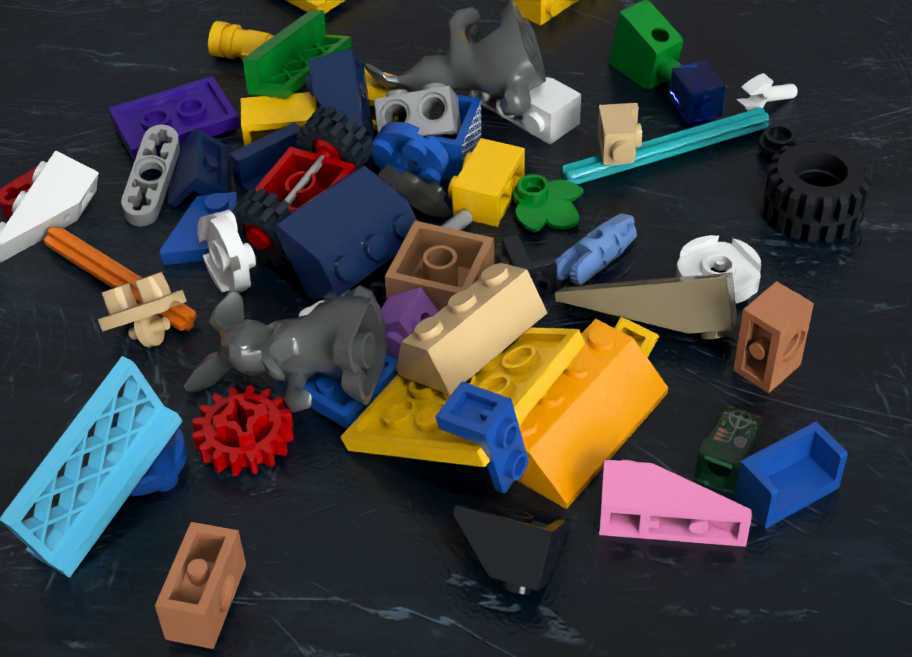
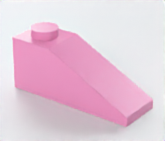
[599,460,752,547]

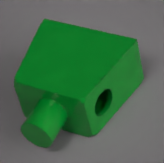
[608,0,689,89]

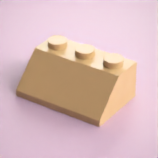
[396,263,547,395]

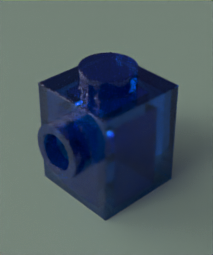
[669,60,726,124]

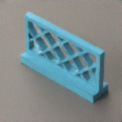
[0,356,183,578]

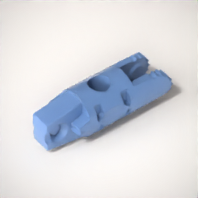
[555,213,637,286]

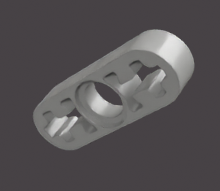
[121,125,180,227]

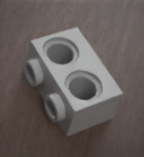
[374,83,461,140]

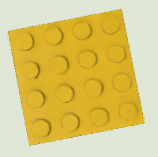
[340,327,586,467]

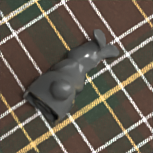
[364,0,546,122]
[183,285,388,413]

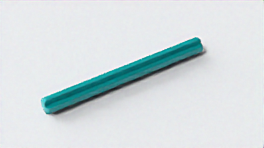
[561,108,770,185]

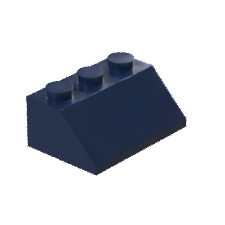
[272,166,417,299]

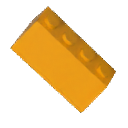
[517,319,668,509]

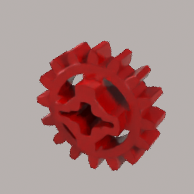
[192,385,294,476]

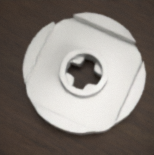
[198,210,256,293]
[676,235,761,304]

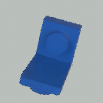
[435,381,528,494]

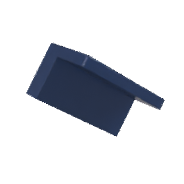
[229,122,302,194]
[168,128,228,208]

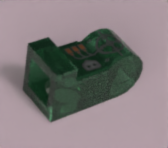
[694,405,764,496]

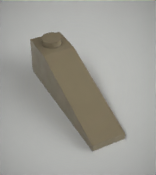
[555,272,738,339]

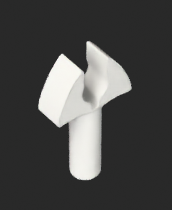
[737,73,797,111]

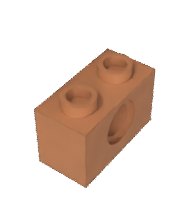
[733,281,814,393]
[155,522,246,649]

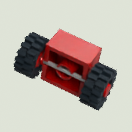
[231,106,374,266]

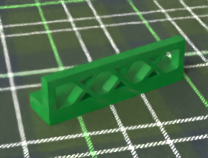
[243,10,352,99]

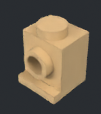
[597,103,642,165]

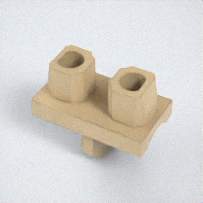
[98,272,187,348]

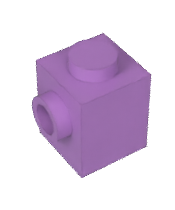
[381,287,439,359]

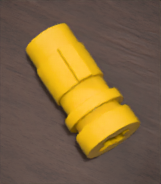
[208,21,275,61]

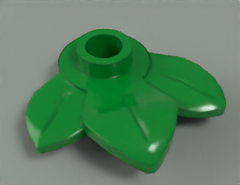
[513,174,584,232]

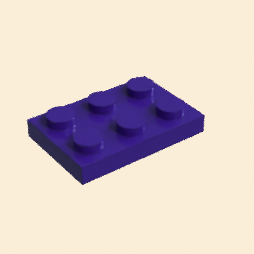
[108,76,241,162]

